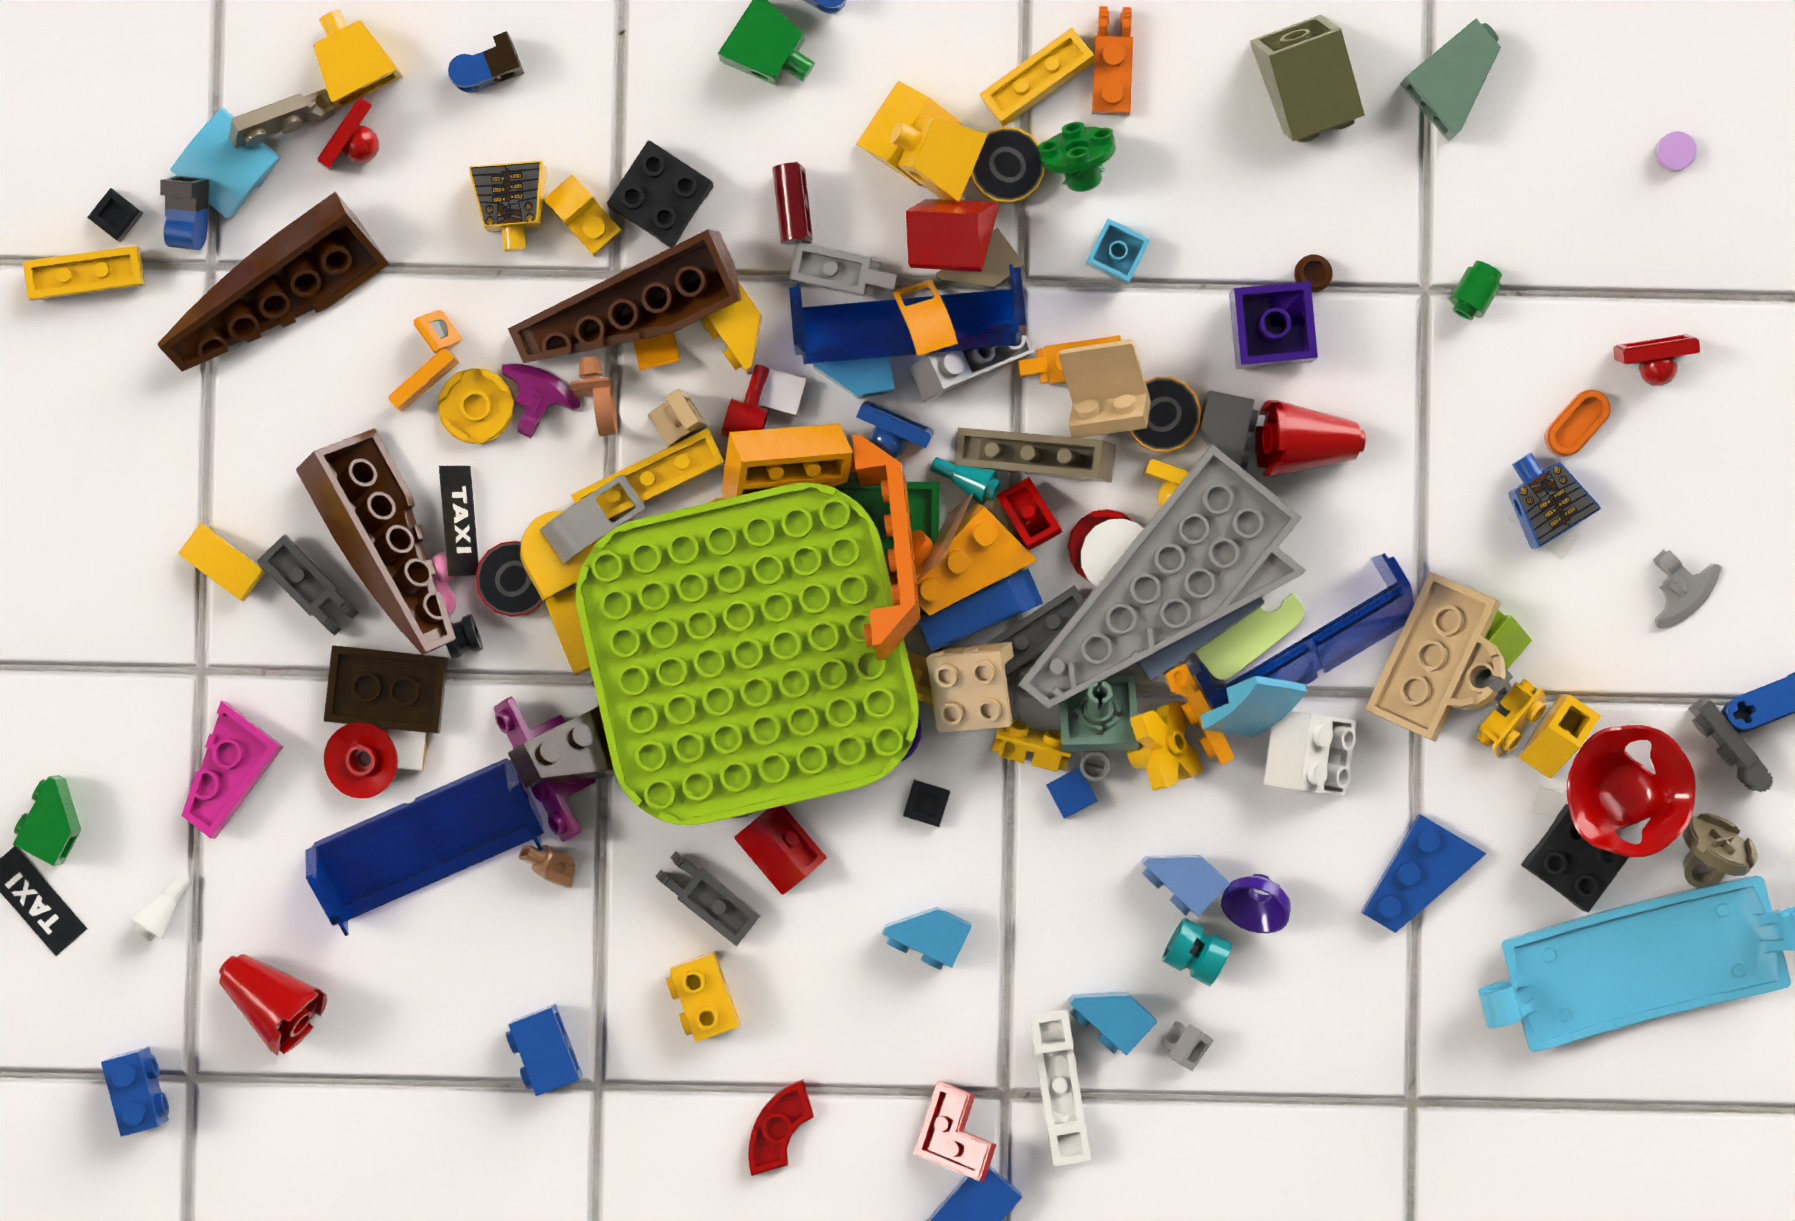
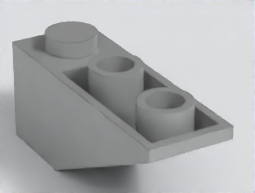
[908,318,1034,402]

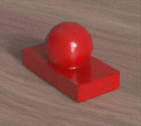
[317,98,379,170]
[1613,334,1700,386]

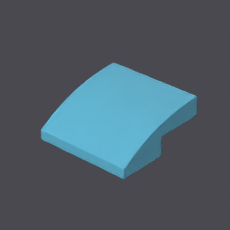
[170,108,281,219]
[1200,676,1306,737]

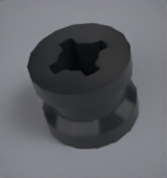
[446,614,483,659]

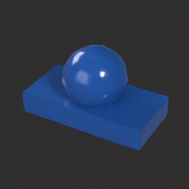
[856,400,934,458]

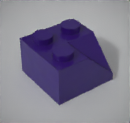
[1229,281,1318,369]

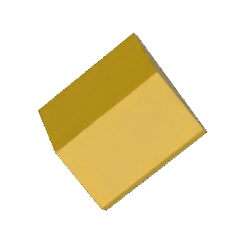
[856,81,961,186]

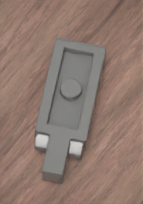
[789,242,898,297]

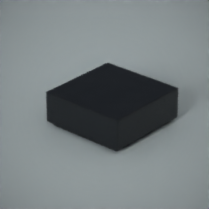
[87,188,143,242]
[903,779,950,827]

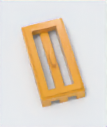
[388,348,459,412]

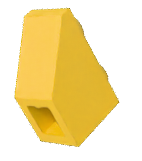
[700,282,762,374]
[1517,694,1601,779]

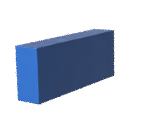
[926,1166,1022,1221]

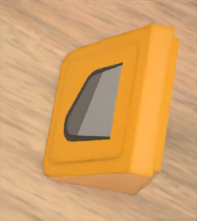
[413,310,462,354]

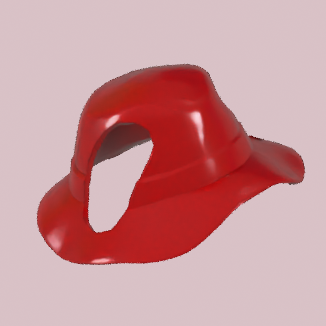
[1566,725,1696,858]

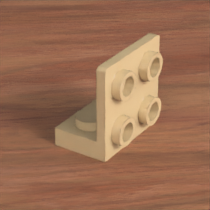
[1059,340,1151,438]
[926,642,1014,733]

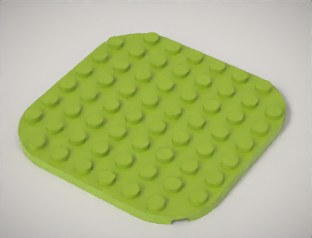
[576,482,919,825]

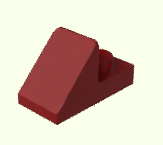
[996,477,1063,551]

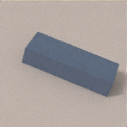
[1137,597,1265,682]

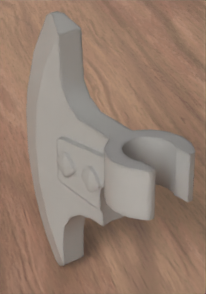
[1653,549,1721,628]

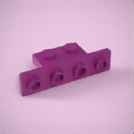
[494,696,596,842]

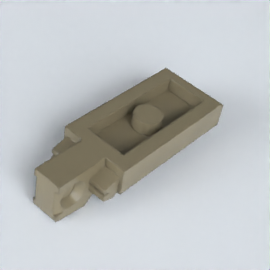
[229,89,336,149]

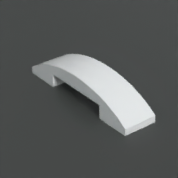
[1030,1009,1092,1167]

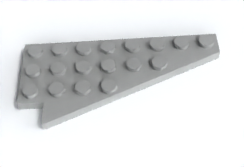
[1017,444,1306,709]

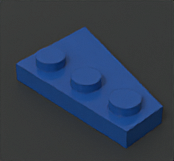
[1361,814,1486,933]

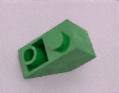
[12,775,81,866]

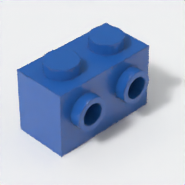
[101,1047,169,1137]

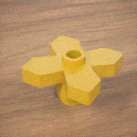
[1127,701,1203,791]

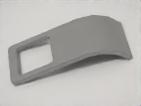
[540,475,645,564]

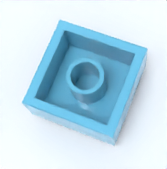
[1085,218,1150,285]

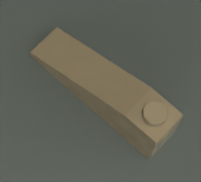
[954,427,1116,483]

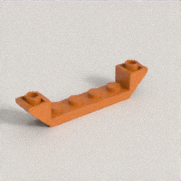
[850,434,921,660]

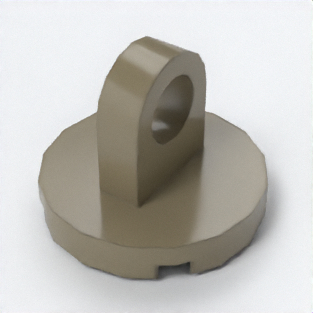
[1682,813,1758,888]

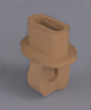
[519,845,576,888]

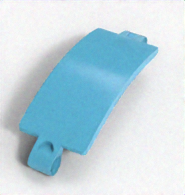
[1478,875,1795,1052]

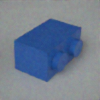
[506,1004,583,1096]

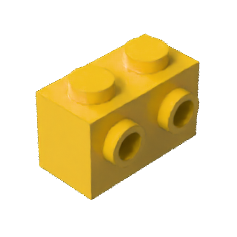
[666,951,741,1042]

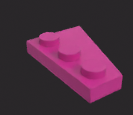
[181,701,284,839]

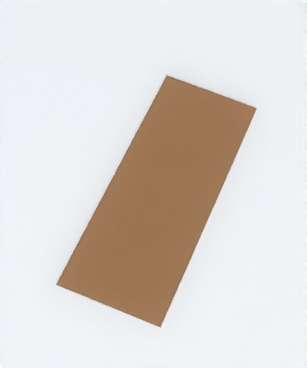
[917,493,974,581]

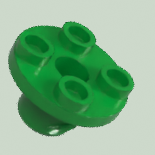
[1038,122,1116,192]

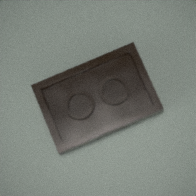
[324,645,448,734]

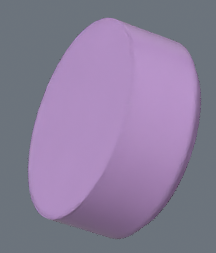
[1655,131,1696,171]

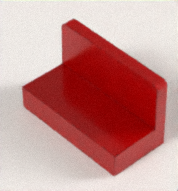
[734,806,827,895]

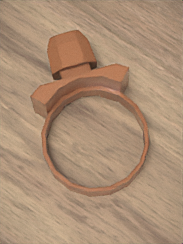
[570,356,618,437]

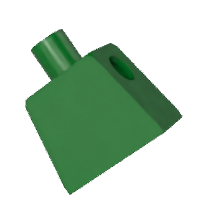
[718,0,815,85]

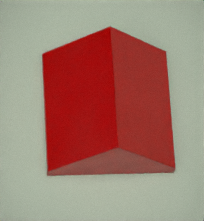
[906,199,999,272]

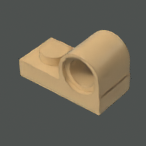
[648,389,708,447]

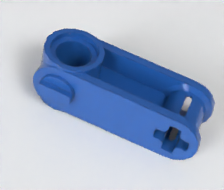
[1721,672,1795,734]

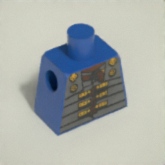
[1508,452,1601,549]

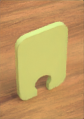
[1194,593,1304,680]

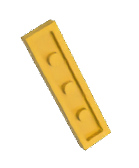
[571,428,725,520]

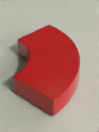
[748,1079,814,1176]

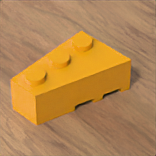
[721,423,853,499]
[916,502,1037,616]

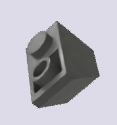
[1198,390,1259,470]

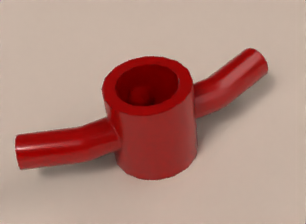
[721,364,769,477]

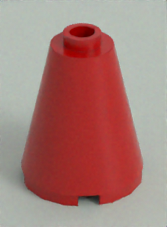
[1255,400,1366,477]
[219,954,328,1055]

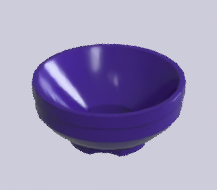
[1221,874,1291,934]

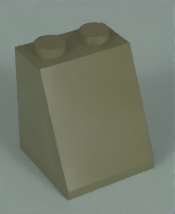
[1250,15,1365,143]

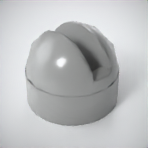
[1080,751,1111,781]

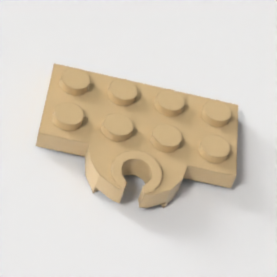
[1365,572,1506,742]

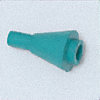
[930,457,1001,505]

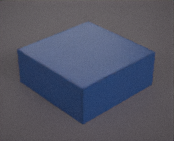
[1045,767,1098,819]

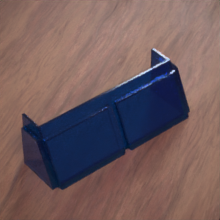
[789,264,1026,364]
[1191,553,1414,710]
[305,758,545,936]

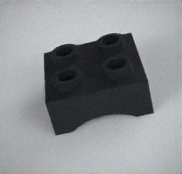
[607,140,714,248]
[1521,804,1629,913]

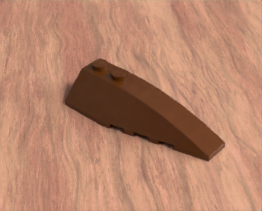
[157,191,389,372]
[508,229,741,363]
[296,428,456,655]

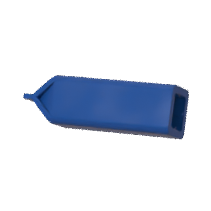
[918,569,1043,652]

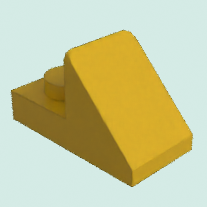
[543,174,622,257]

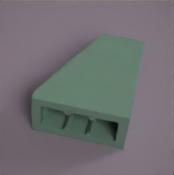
[1400,18,1501,142]

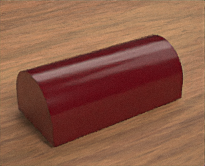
[772,162,813,245]

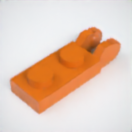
[1091,6,1133,115]

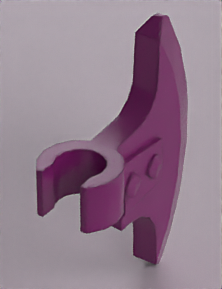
[501,364,580,439]

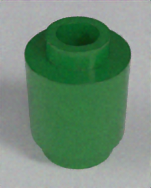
[1449,261,1502,320]

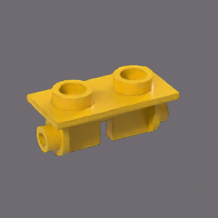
[1476,679,1547,758]
[991,720,1071,772]

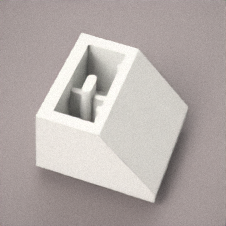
[1263,711,1357,796]

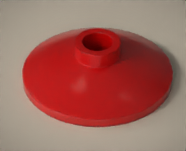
[324,722,398,799]

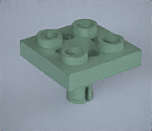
[1059,674,1139,752]

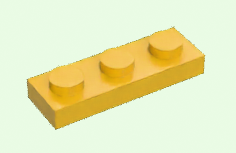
[979,28,1095,127]
[23,246,145,301]

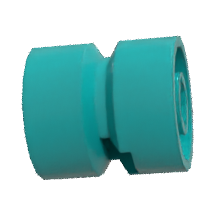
[1161,917,1233,987]

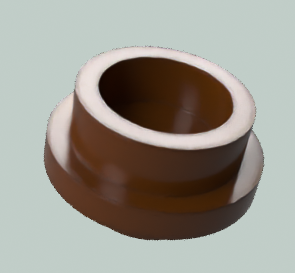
[1294,254,1333,293]

